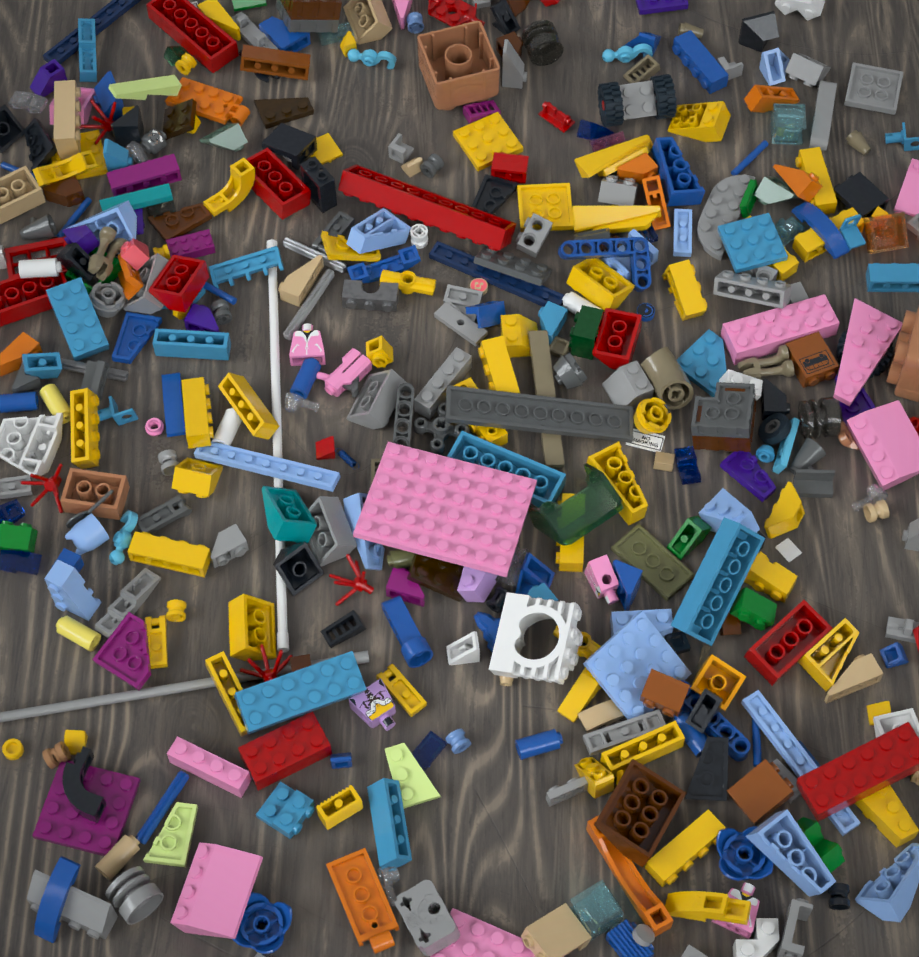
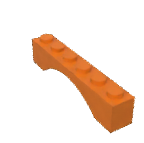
[586,815,674,937]

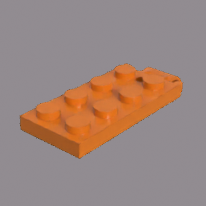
[165,77,250,127]
[326,848,400,954]

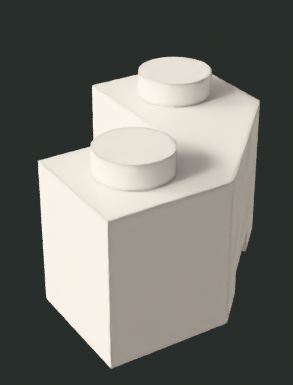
[775,0,825,21]
[733,918,779,957]

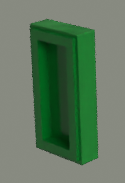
[740,179,758,218]

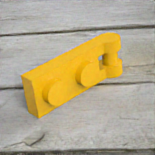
[145,615,168,669]
[376,664,427,717]

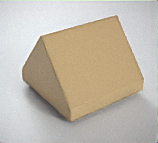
[401,157,423,177]

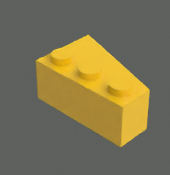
[662,259,707,321]
[798,618,860,692]

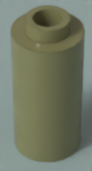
[387,549,415,569]

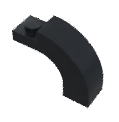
[63,746,107,823]

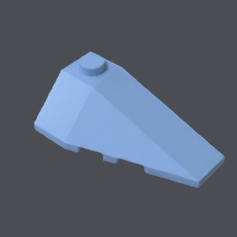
[65,200,137,242]
[343,493,385,570]
[855,843,919,922]

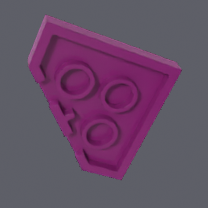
[92,612,151,691]

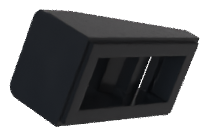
[321,610,367,648]

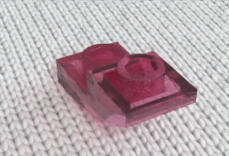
[590,131,626,152]

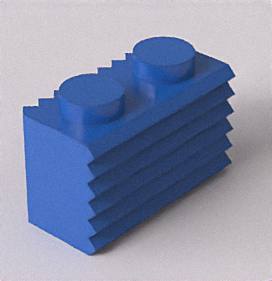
[606,919,654,957]

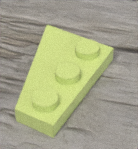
[385,743,441,809]
[143,802,198,868]

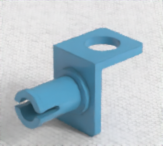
[885,122,919,151]
[839,214,866,250]
[98,396,138,426]

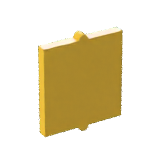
[311,133,343,165]

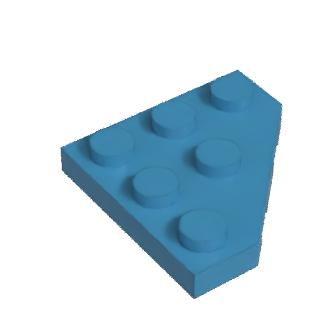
[677,329,727,397]

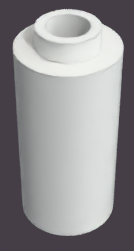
[18,258,62,279]
[562,292,603,315]
[212,408,242,446]

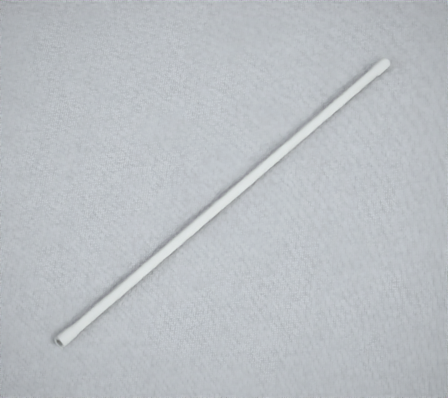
[267,239,289,653]

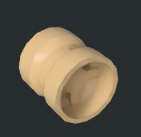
[863,499,889,523]

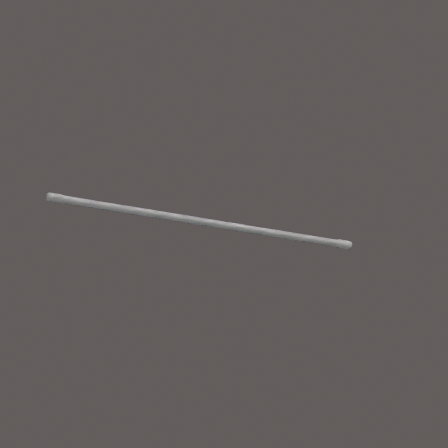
[0,650,369,722]

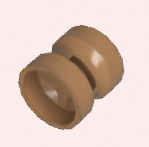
[42,741,71,769]

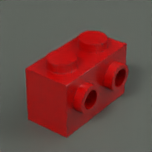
[491,152,529,184]

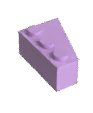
[457,566,498,602]

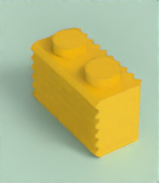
[316,785,363,830]

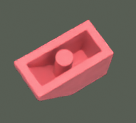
[120,238,150,271]

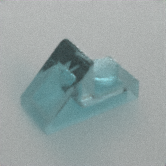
[775,216,805,246]

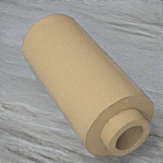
[95,835,140,881]

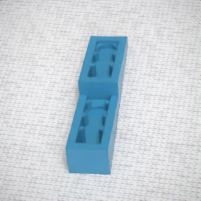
[78,18,97,82]

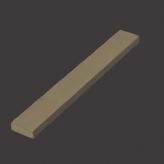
[528,330,565,468]

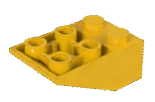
[668,101,731,142]

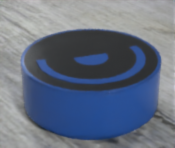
[636,303,655,322]

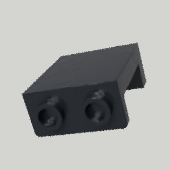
[262,123,317,169]
[833,172,889,223]

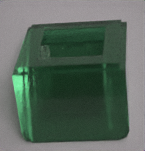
[164,46,186,66]

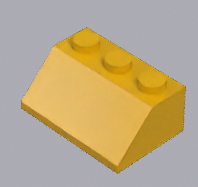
[566,258,635,312]
[228,593,277,661]

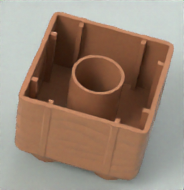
[417,21,500,110]
[886,306,919,402]

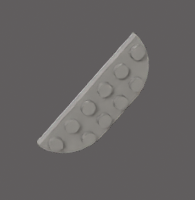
[697,174,755,261]

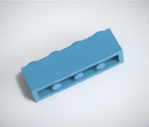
[865,263,919,292]
[153,328,231,360]
[367,778,412,869]

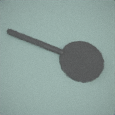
[66,490,114,529]

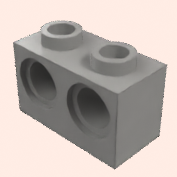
[515,213,553,258]

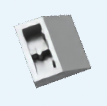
[598,175,639,206]

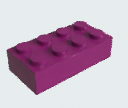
[166,229,216,258]

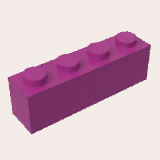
[106,154,182,197]

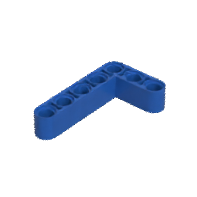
[558,237,651,292]

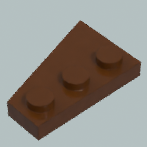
[148,203,212,242]

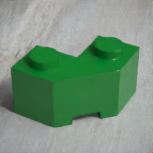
[796,817,845,873]

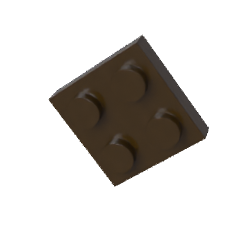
[163,98,197,140]

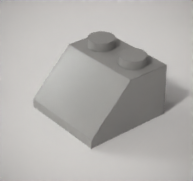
[785,53,831,88]
[602,360,654,408]

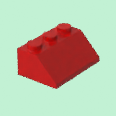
[149,255,209,313]
[592,308,642,370]

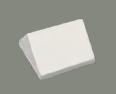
[873,708,919,738]

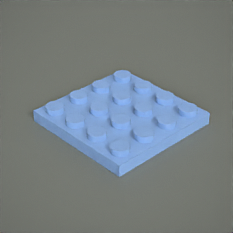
[583,611,692,720]

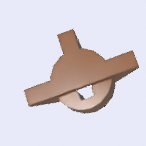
[838,421,859,450]

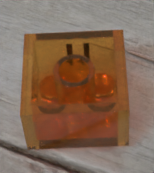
[863,212,909,254]

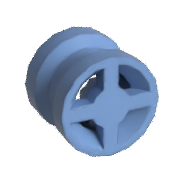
[406,12,424,34]
[445,728,471,754]

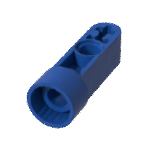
[381,595,433,668]

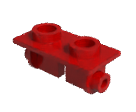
[538,101,575,133]

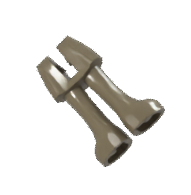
[88,227,128,281]
[737,345,794,380]

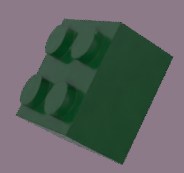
[569,305,603,360]

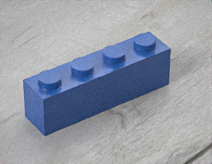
[672,30,729,94]

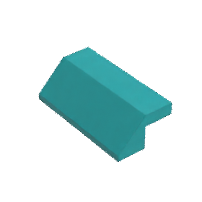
[99,183,173,211]

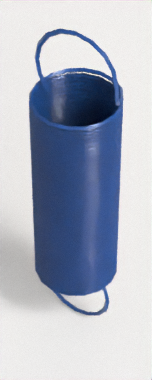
[335,448,357,469]

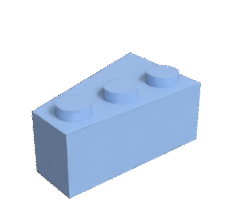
[346,208,411,254]
[44,560,101,621]
[610,609,673,638]

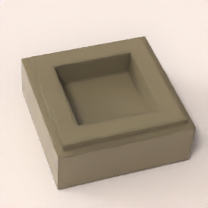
[549,336,571,358]

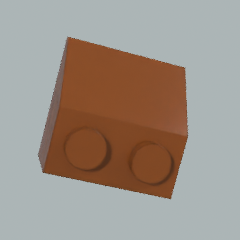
[640,669,690,717]

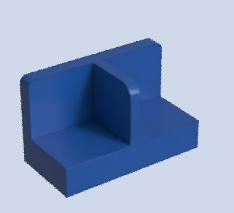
[465,301,506,328]

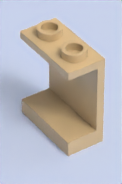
[521,903,592,957]

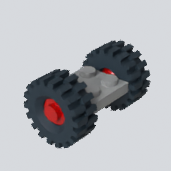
[597,74,677,127]

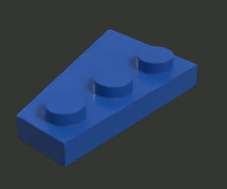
[112,312,163,364]

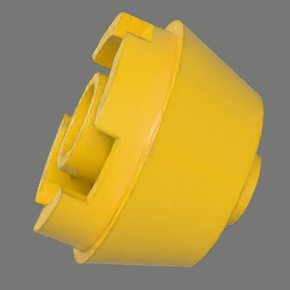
[634,397,672,434]

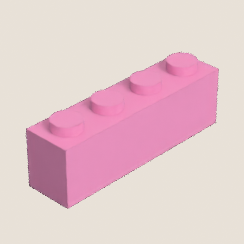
[167,736,252,798]

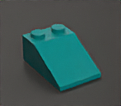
[262,486,317,543]

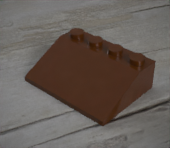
[594,759,686,868]

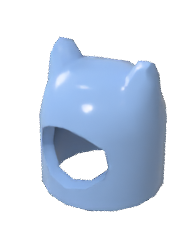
[65,513,110,555]

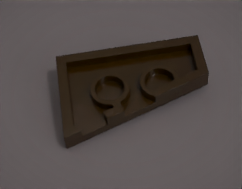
[254,97,314,129]

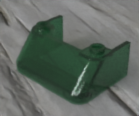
[528,463,624,545]

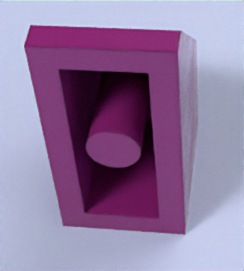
[386,567,425,607]

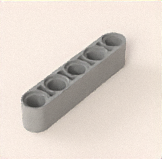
[809,80,837,151]

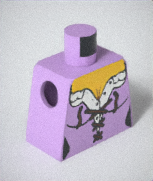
[349,678,396,731]

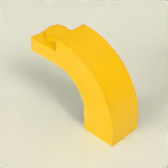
[33,150,98,187]
[203,158,255,217]

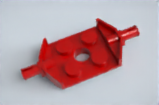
[428,0,485,27]

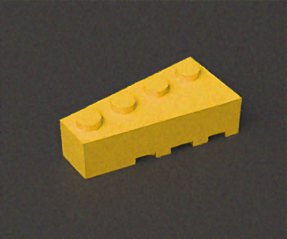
[743,551,798,603]

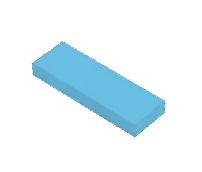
[772,417,800,474]

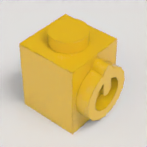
[366,335,394,368]

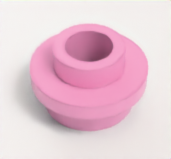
[145,418,164,436]

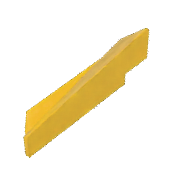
[574,134,653,178]
[572,205,661,233]

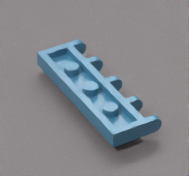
[209,246,284,288]

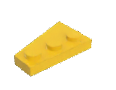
[321,231,381,262]

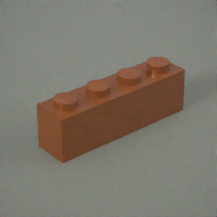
[240,44,311,80]

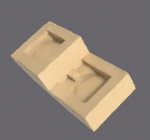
[577,700,624,733]

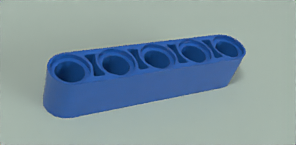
[680,680,751,761]

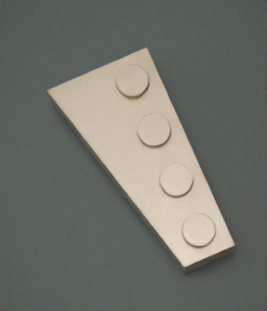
[53,80,81,159]

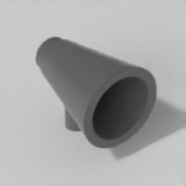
[20,214,57,240]
[789,438,826,475]

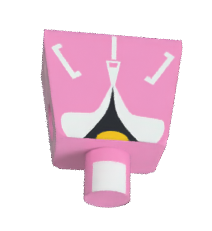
[289,323,326,366]
[584,554,619,605]
[711,882,760,939]

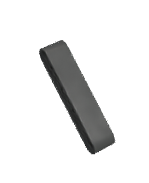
[393,383,414,447]

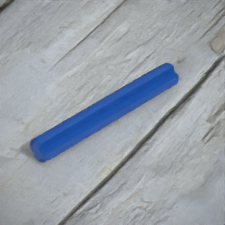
[136,771,189,845]

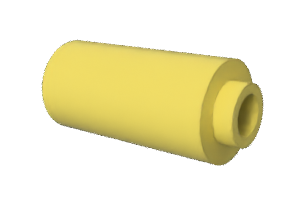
[39,384,70,424]
[56,615,101,652]

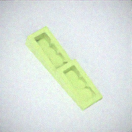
[108,75,182,100]

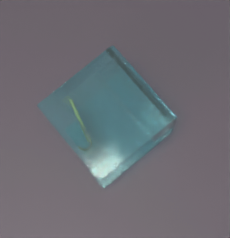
[770,103,806,145]
[570,880,624,941]

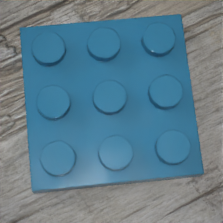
[717,213,788,273]

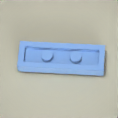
[673,209,692,257]

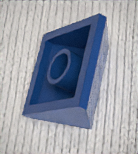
[612,560,643,611]

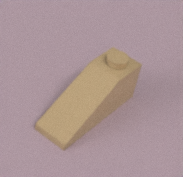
[278,255,324,307]
[824,653,883,704]

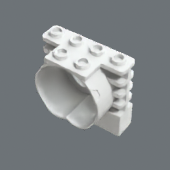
[489,592,583,685]

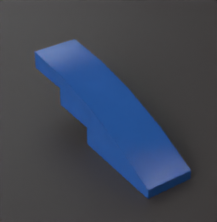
[162,373,186,437]

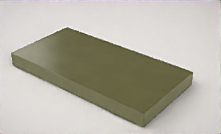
[611,524,695,601]

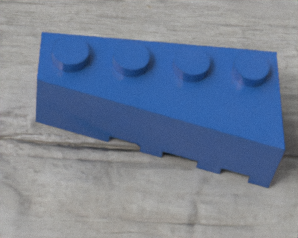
[651,137,705,207]

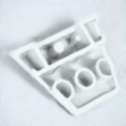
[0,413,63,476]

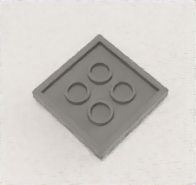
[844,62,903,115]

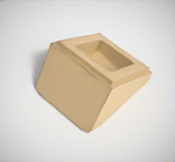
[653,451,675,472]

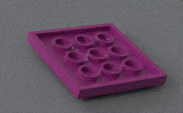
[32,761,141,856]

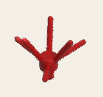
[80,99,117,145]
[20,463,63,513]
[329,554,374,606]
[239,644,293,682]

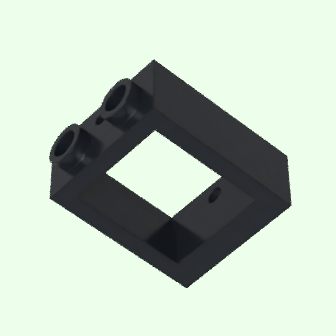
[300,156,337,213]

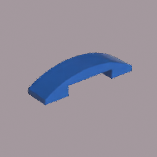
[792,202,850,259]
[347,245,421,283]
[34,856,81,943]

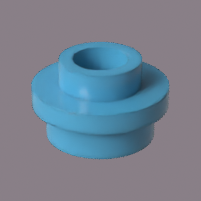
[756,445,775,463]

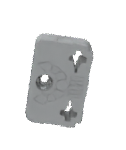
[395,880,460,957]

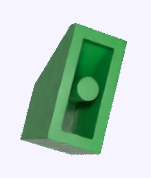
[666,516,712,560]

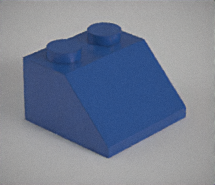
[93,71,124,122]

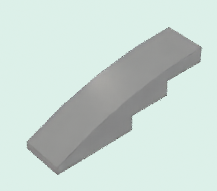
[95,568,161,638]

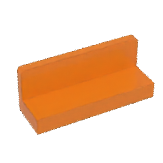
[117,253,144,300]

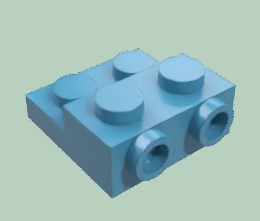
[256,781,315,839]

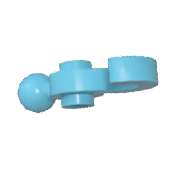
[602,44,653,63]
[347,49,397,69]
[109,510,138,565]

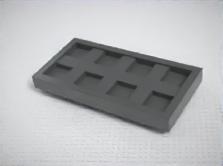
[473,246,553,286]

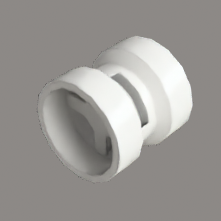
[410,224,428,249]

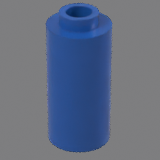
[290,358,321,399]
[0,391,39,413]
[674,711,707,758]
[515,729,563,760]

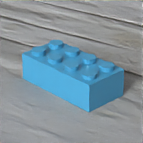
[46,277,109,361]

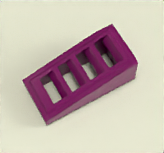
[463,100,501,124]

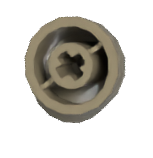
[640,347,694,410]

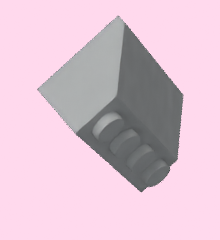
[27,869,118,940]

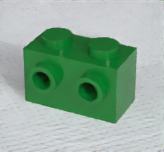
[0,521,38,554]
[730,587,777,631]

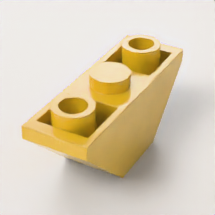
[764,481,805,539]
[574,757,614,799]

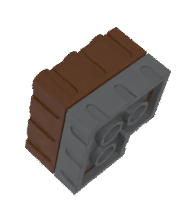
[276,0,342,33]
[691,382,756,452]

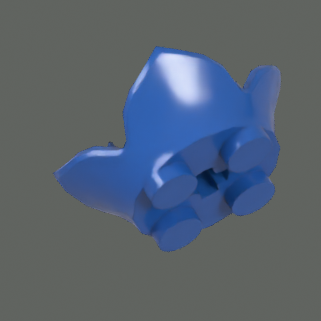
[716,826,773,881]
[232,892,293,954]

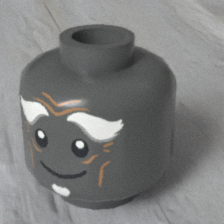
[141,128,167,155]

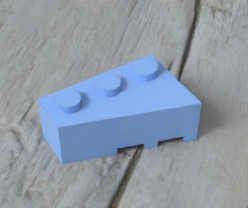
[699,488,760,533]

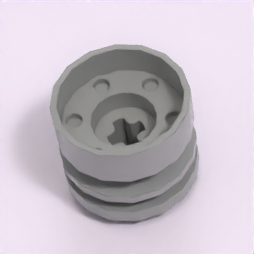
[105,866,164,925]

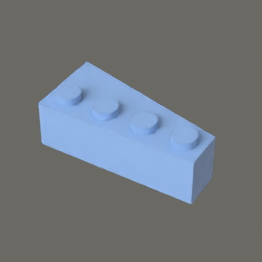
[746,809,836,897]

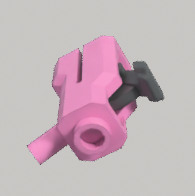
[316,348,372,398]

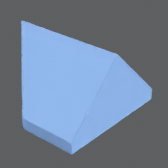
[759,48,790,86]

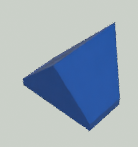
[623,32,661,56]
[515,552,555,595]

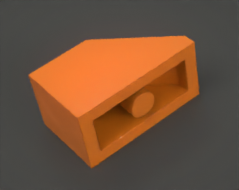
[617,152,658,185]

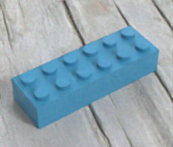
[447,431,566,515]
[670,517,765,646]
[234,651,367,734]

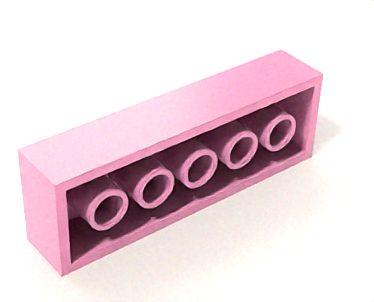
[720,294,840,365]

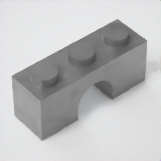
[342,279,399,312]

